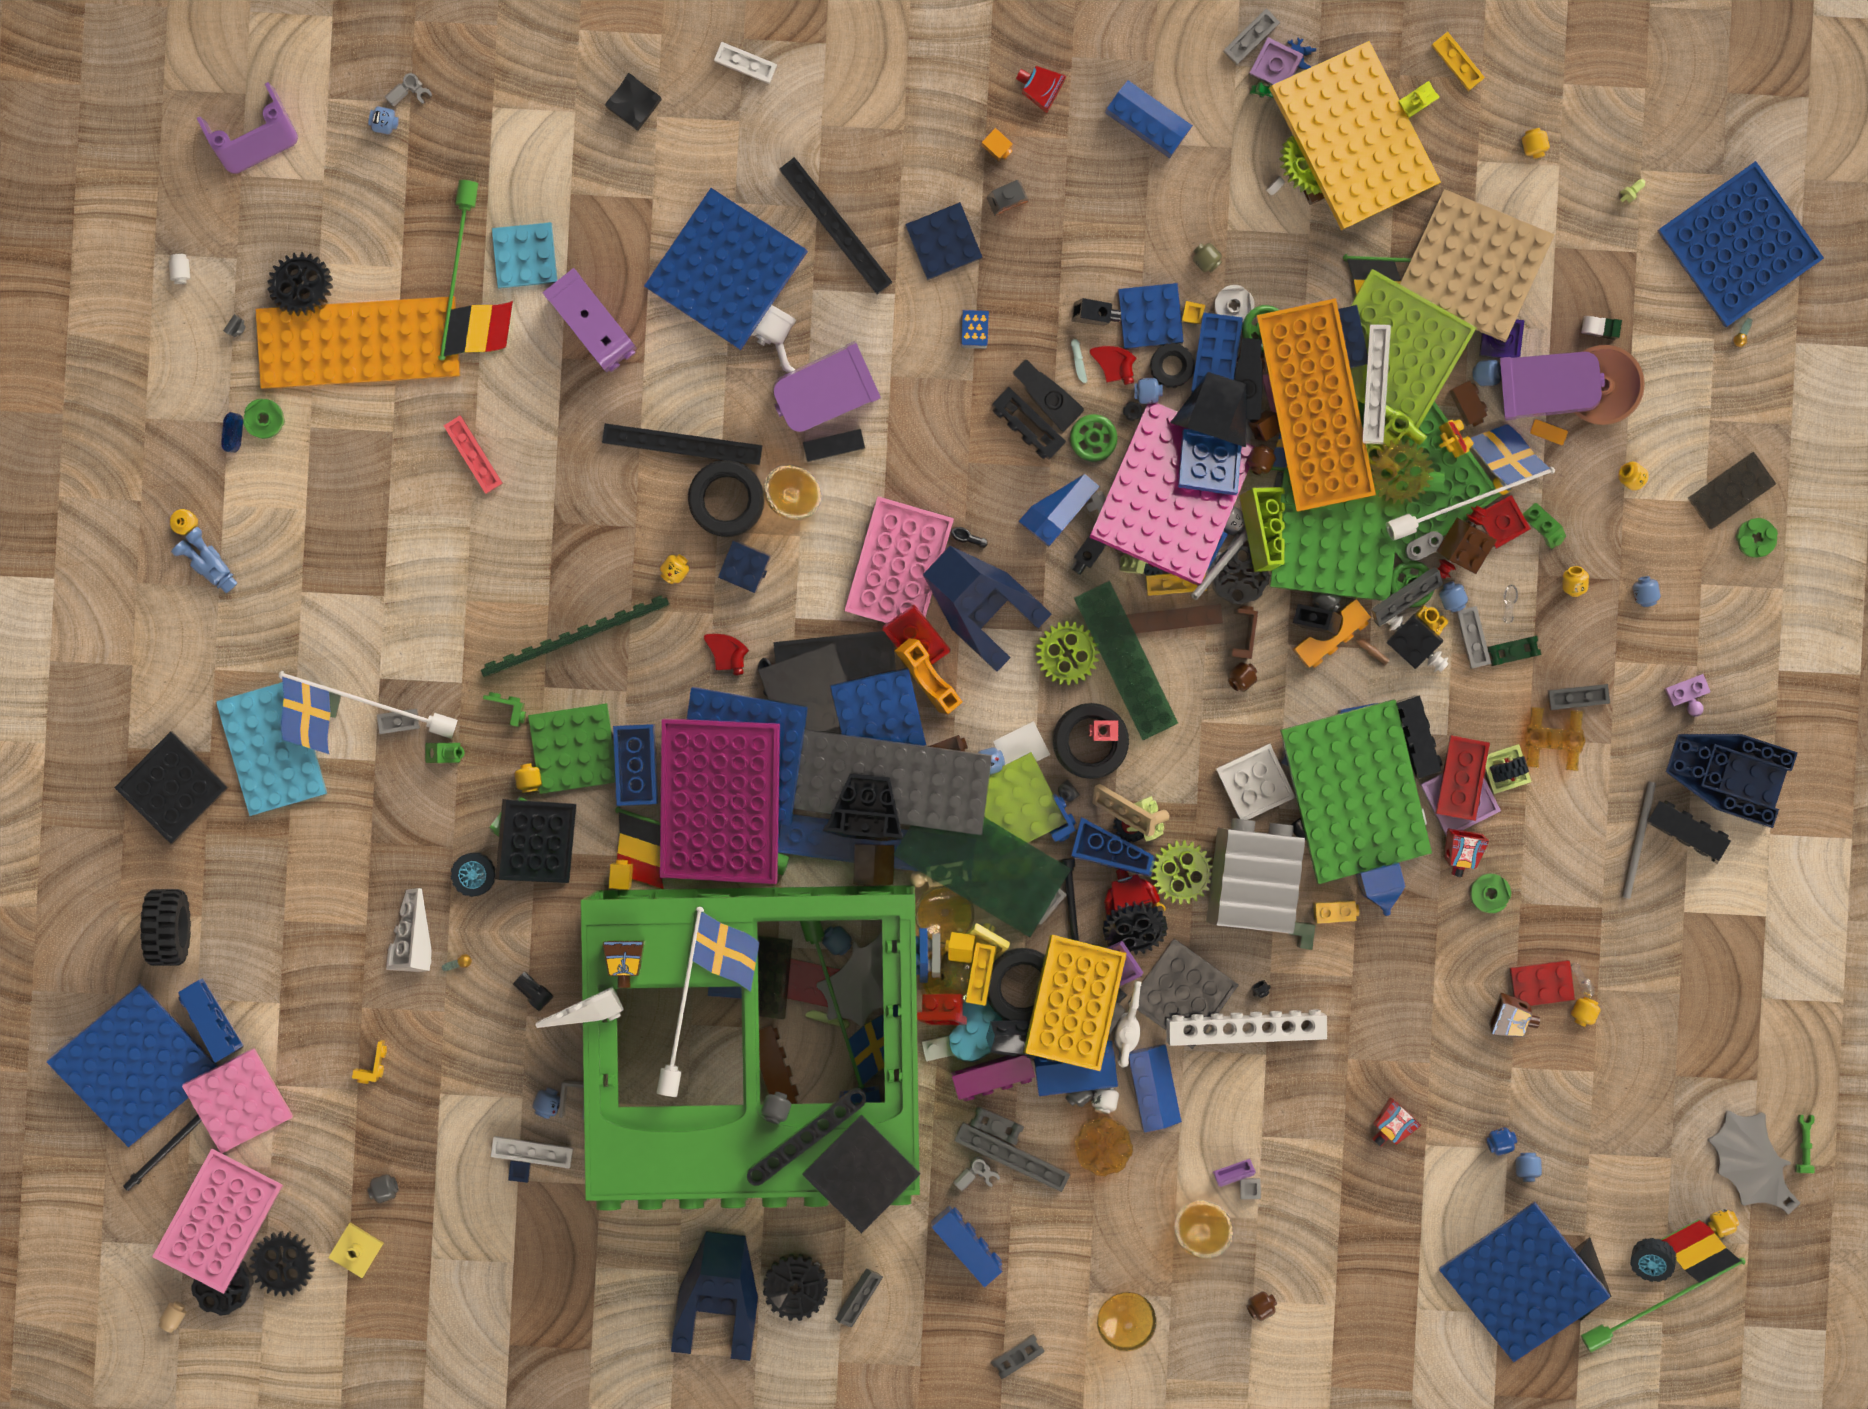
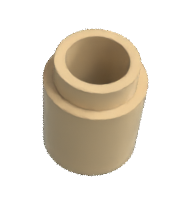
[159,1301,187,1333]

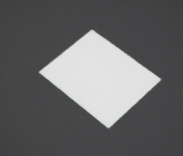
[993,721,1050,765]

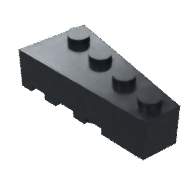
[1396,695,1443,779]
[1648,800,1731,864]

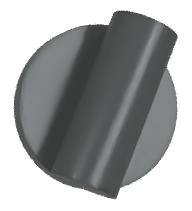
[223,314,246,337]
[1058,779,1080,802]

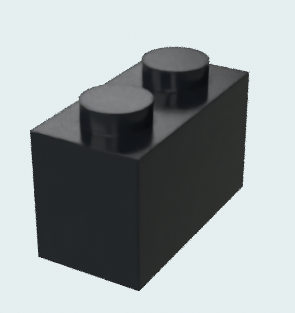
[1293,604,1343,635]

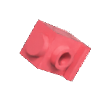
[1089,721,1118,741]

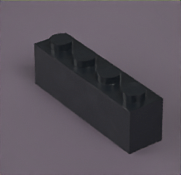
[986,1020,1067,1064]

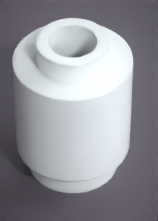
[168,254,190,284]

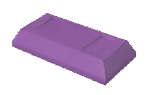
[1213,1159,1256,1187]

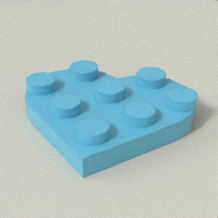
[949,998,1003,1062]

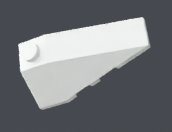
[386,888,432,972]
[535,987,623,1028]

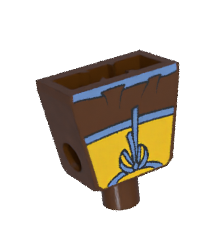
[603,941,645,988]
[1489,993,1540,1037]

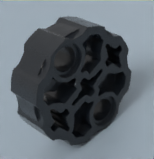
[1210,546,1270,605]
[191,1260,254,1316]

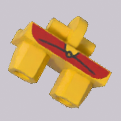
[1439,419,1474,458]

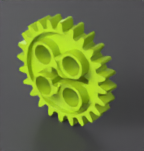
[1279,135,1322,195]
[1035,621,1100,685]
[1150,840,1213,905]

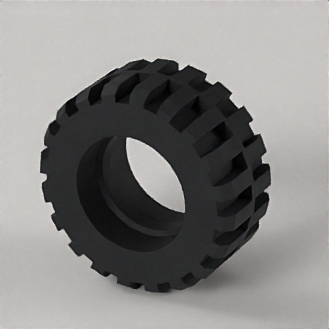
[140,889,191,966]

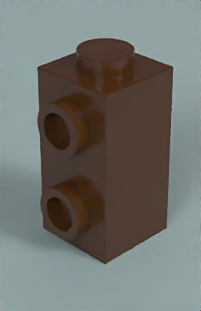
[1449,380,1488,427]

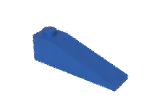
[1018,474,1100,547]

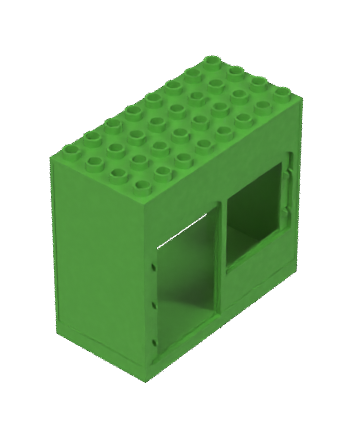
[581,885,920,1211]

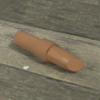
[1356,639,1390,665]

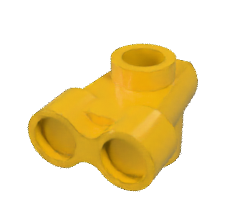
[1416,605,1449,635]

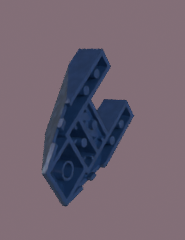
[923,546,1052,672]
[671,1231,758,1361]

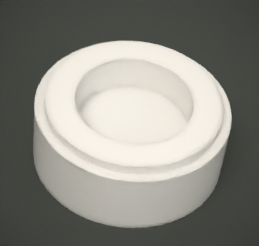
[1266,176,1285,195]

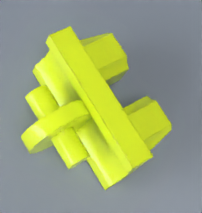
[1398,81,1440,118]

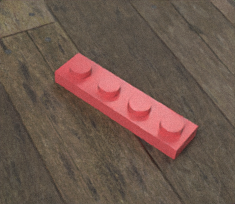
[444,415,503,494]

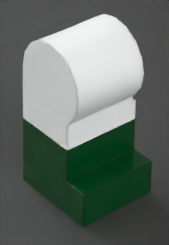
[1581,316,1622,340]

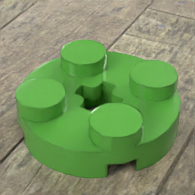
[243,399,285,439]
[1736,518,1778,558]
[1470,873,1511,913]

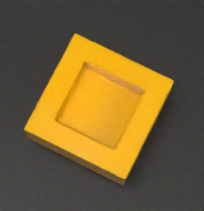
[1182,301,1205,325]

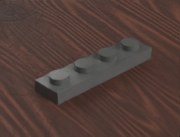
[1371,567,1443,627]

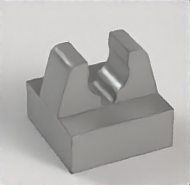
[1086,491,1106,513]

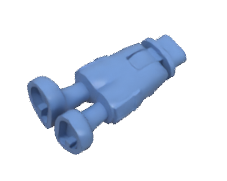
[171,527,238,594]

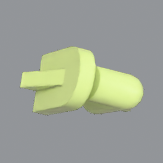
[1620,179,1645,203]

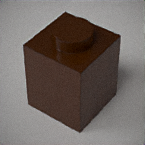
[1248,410,1280,442]

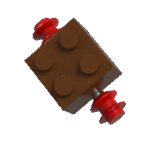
[1436,505,1497,579]

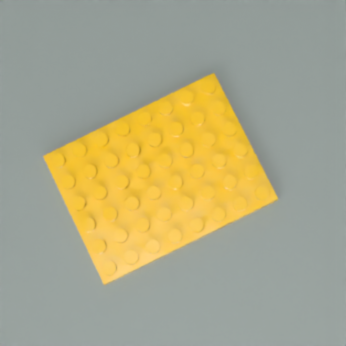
[1269,41,1441,231]

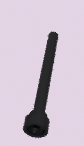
[1059,858,1079,941]

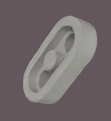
[1405,531,1444,561]

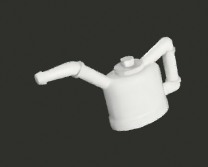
[751,305,797,373]
[1113,981,1142,1068]

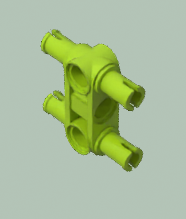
[1366,404,1427,476]

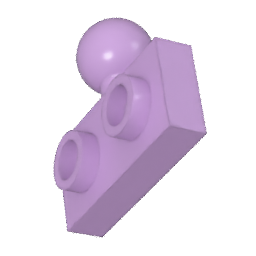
[1665,674,1711,717]

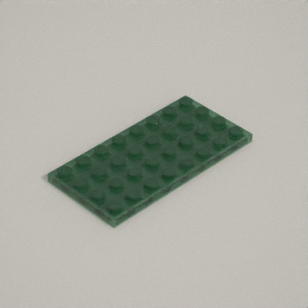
[893,817,1071,938]

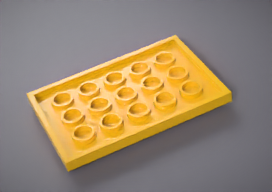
[1023,935,1127,1071]

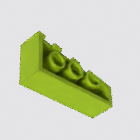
[1239,487,1285,572]

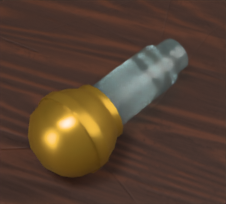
[1733,318,1753,347]
[442,954,472,971]

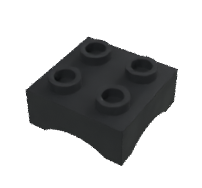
[605,73,662,131]

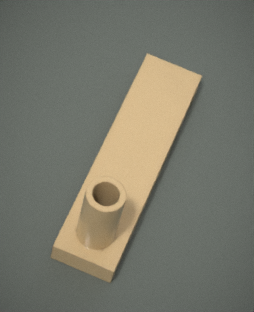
[1093,784,1169,837]

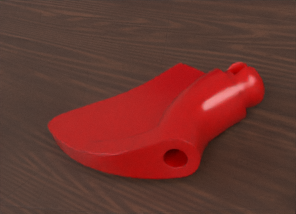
[1090,346,1137,385]
[704,634,750,676]

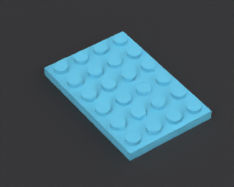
[216,682,327,816]

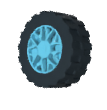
[450,852,496,897]
[1630,1238,1677,1282]

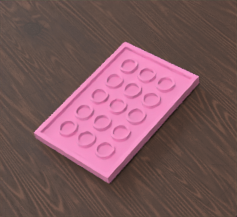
[844,497,954,623]
[152,1149,283,1294]

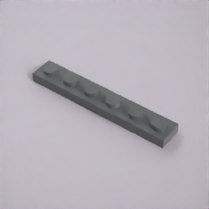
[954,1122,1071,1192]

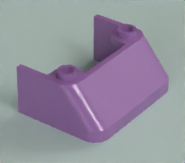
[197,82,298,174]

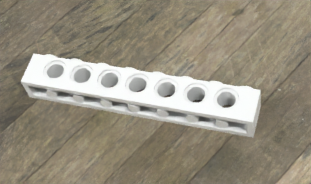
[1166,1009,1327,1046]

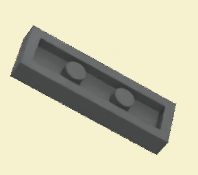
[1547,684,1610,710]
[835,1268,883,1328]

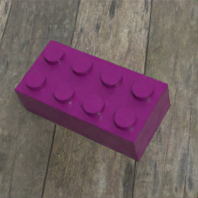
[951,1054,1035,1101]

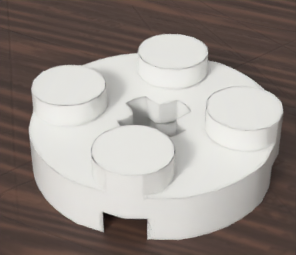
[1214,285,1254,321]

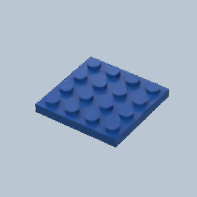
[831,668,926,746]

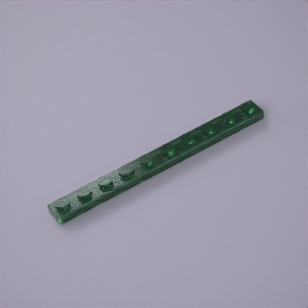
[481,595,671,677]

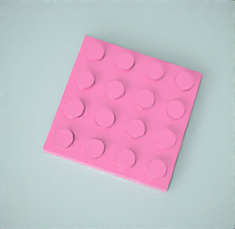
[182,1048,293,1154]

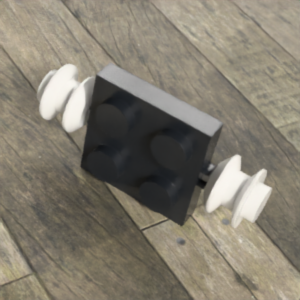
[1384,613,1449,672]

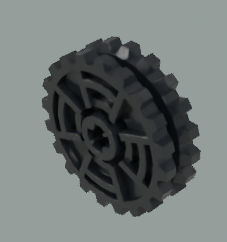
[763,1253,828,1321]

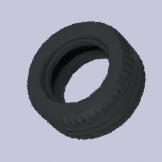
[688,460,765,537]
[1053,703,1129,779]
[987,948,1045,1021]

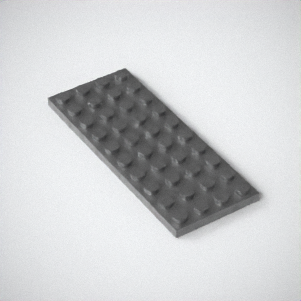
[793,729,992,835]

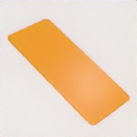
[1530,419,1568,445]

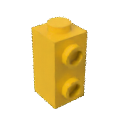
[1313,900,1359,924]

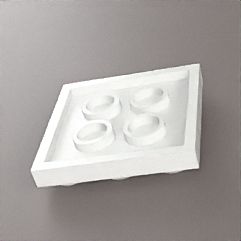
[1216,744,1295,820]

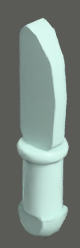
[1071,339,1088,383]

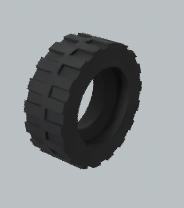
[1150,343,1195,388]

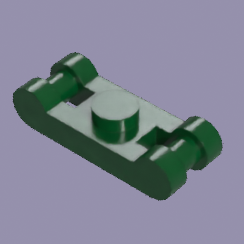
[1487,636,1542,666]

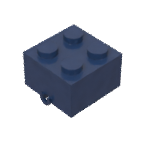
[718,540,772,593]

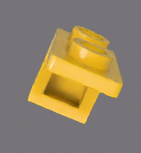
[352,1040,387,1084]

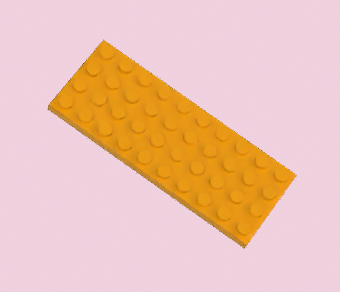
[256,296,461,389]
[1257,298,1376,512]

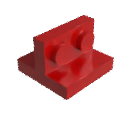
[917,994,967,1025]

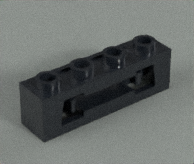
[992,387,1066,460]

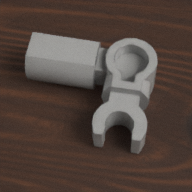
[385,73,432,107]
[953,1157,1000,1192]

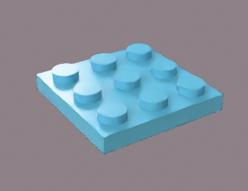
[492,222,558,289]

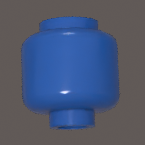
[1486,1127,1517,1156]

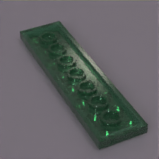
[1074,580,1178,740]

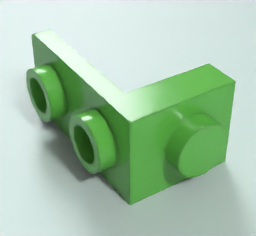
[1523,503,1566,550]
[483,692,526,727]

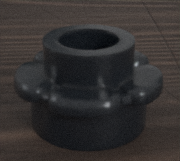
[1123,401,1142,421]
[1252,980,1271,998]

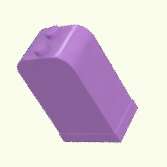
[542,268,637,372]
[773,341,881,432]
[1500,352,1605,421]

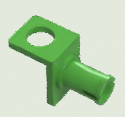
[425,743,465,763]

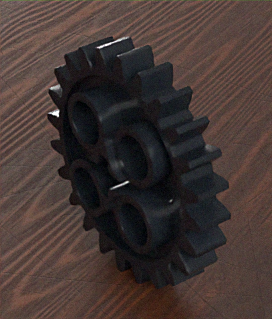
[267,252,333,316]
[1102,901,1168,955]
[249,1231,316,1297]

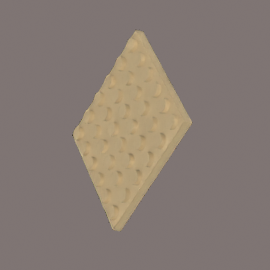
[1400,189,1555,342]

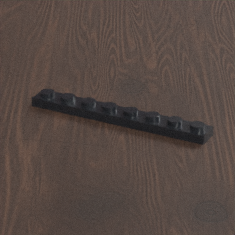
[779,157,893,295]
[602,423,763,466]

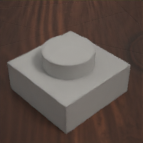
[1240,1178,1261,1200]

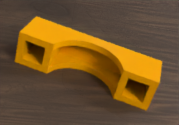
[1292,599,1371,668]
[895,638,962,714]

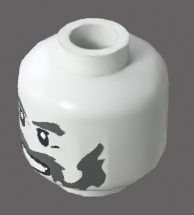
[1091,1087,1119,1114]

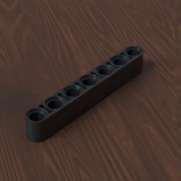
[747,1088,866,1186]

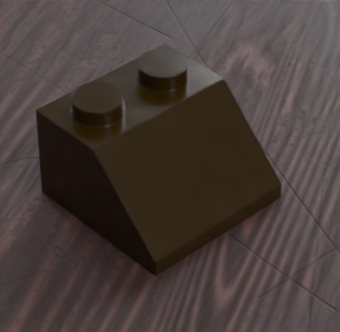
[853,843,895,885]

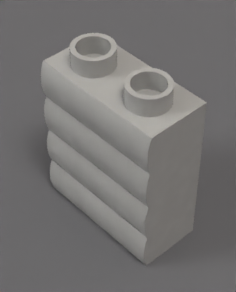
[1206,818,1305,934]

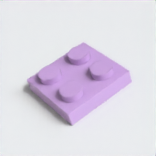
[1250,37,1304,85]

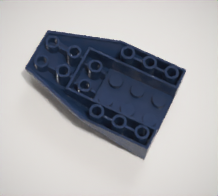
[1665,734,1798,828]

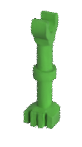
[1795,1115,1815,1173]

